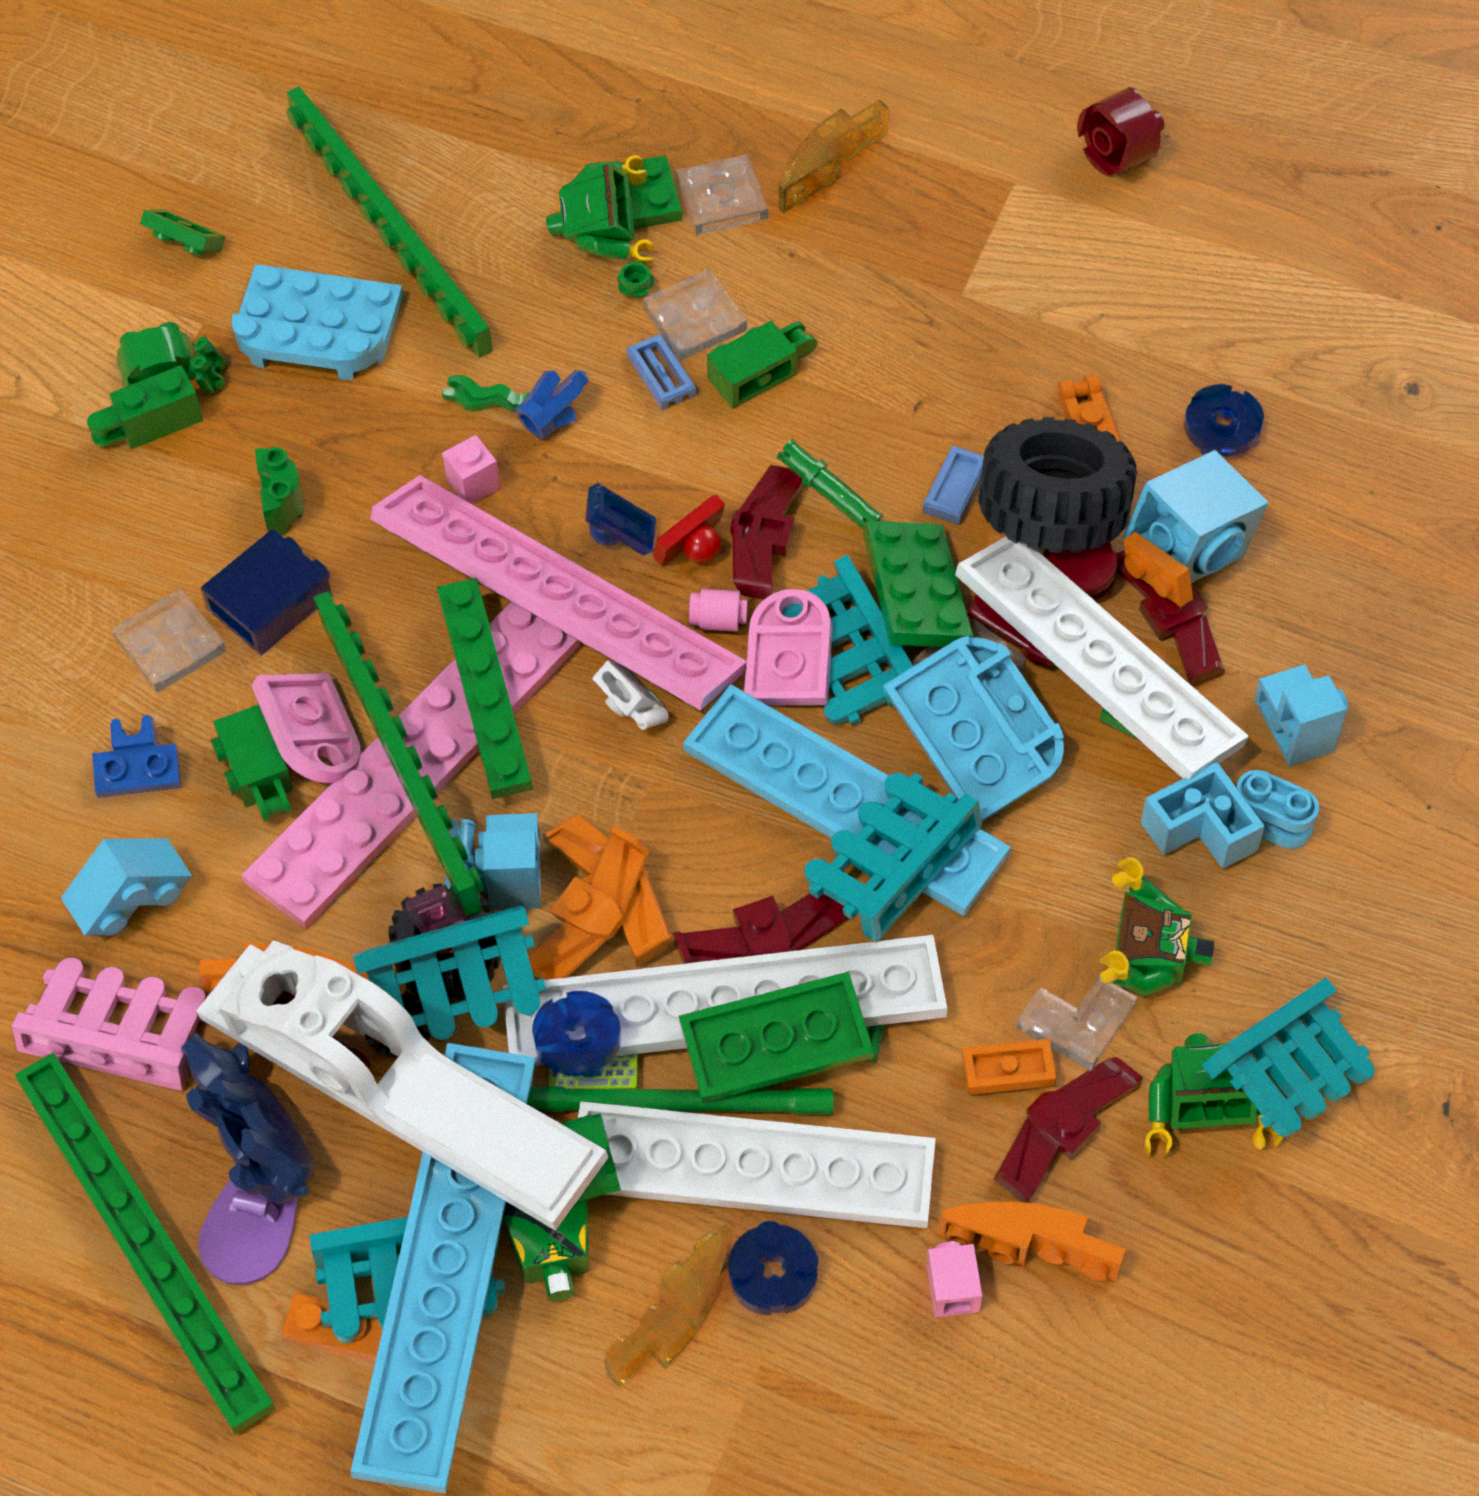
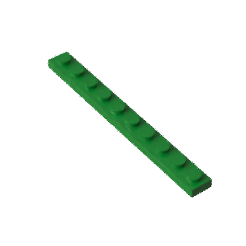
[286,86,492,358]
[313,591,484,917]
[14,1052,276,1435]

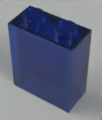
[201,528,332,655]

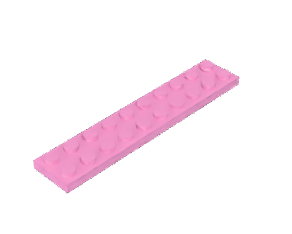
[370,475,747,710]
[241,602,581,930]

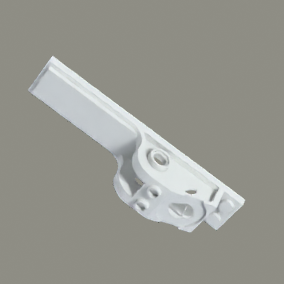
[196,940,608,1231]

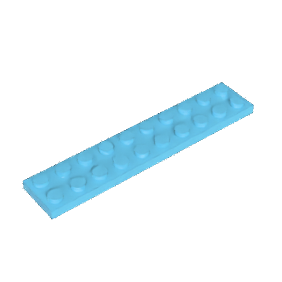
[351,1043,535,1494]

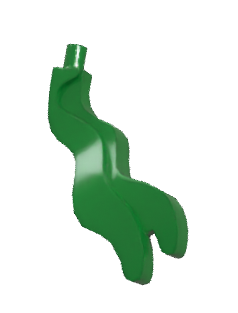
[442,375,530,412]

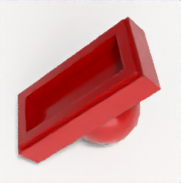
[653,494,725,566]

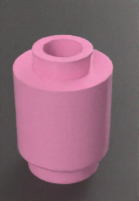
[689,589,748,632]

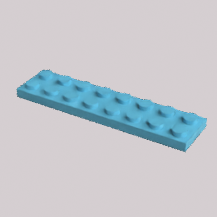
[683,684,1011,917]

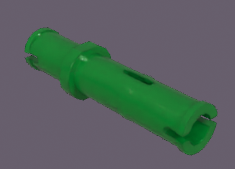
[776,438,883,529]

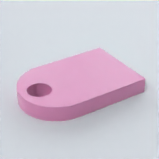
[744,589,833,706]
[251,673,361,783]

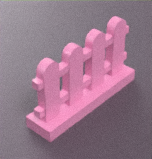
[11,958,206,1091]

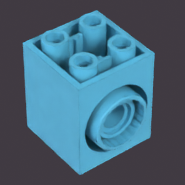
[1123,450,1269,583]

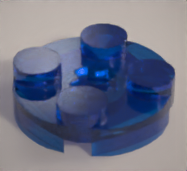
[1184,384,1264,457]
[532,991,622,1078]
[728,1221,819,1316]

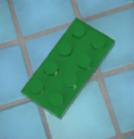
[862,521,973,647]
[679,971,874,1103]

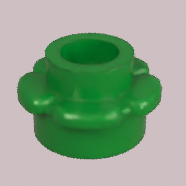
[617,262,654,297]

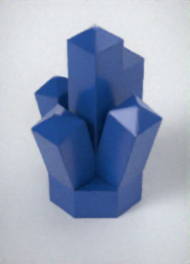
[515,370,589,439]

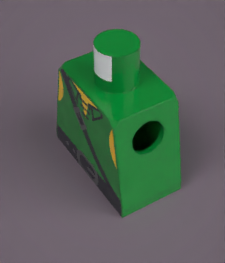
[503,1200,589,1301]

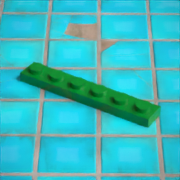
[437,578,533,799]

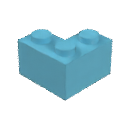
[1254,664,1348,767]
[1141,762,1265,869]
[475,813,541,910]
[61,839,192,936]

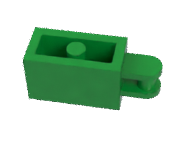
[707,320,818,409]
[87,365,203,450]
[210,704,293,822]

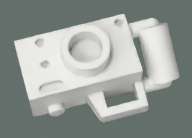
[592,660,669,730]

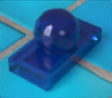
[585,483,656,556]

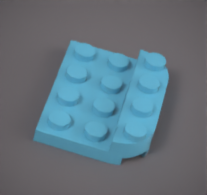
[232,264,404,379]
[883,636,1064,822]

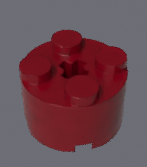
[1077,87,1165,176]

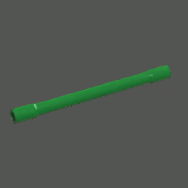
[527,1086,833,1115]

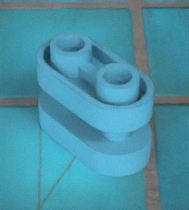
[1236,770,1319,849]

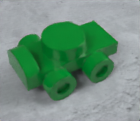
[190,336,227,394]

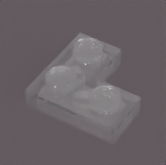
[1016,976,1138,1071]

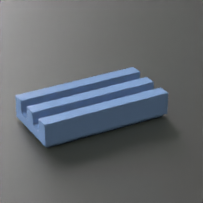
[626,334,696,410]

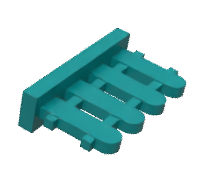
[782,555,913,727]
[804,773,982,943]
[352,905,546,1040]
[1201,977,1374,1137]
[309,1217,506,1343]

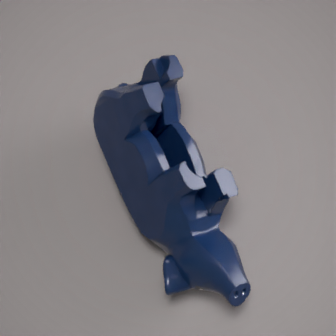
[181,1033,313,1204]

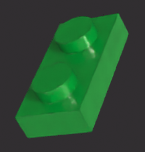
[140,209,226,255]

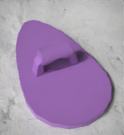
[198,1179,298,1285]

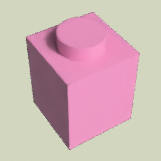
[442,435,500,504]
[926,1241,982,1318]

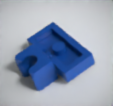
[92,715,181,798]

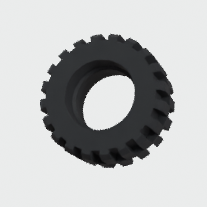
[978,417,1137,553]

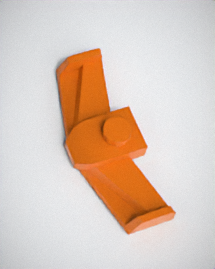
[543,814,672,967]
[528,826,650,980]

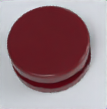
[1043,542,1118,604]

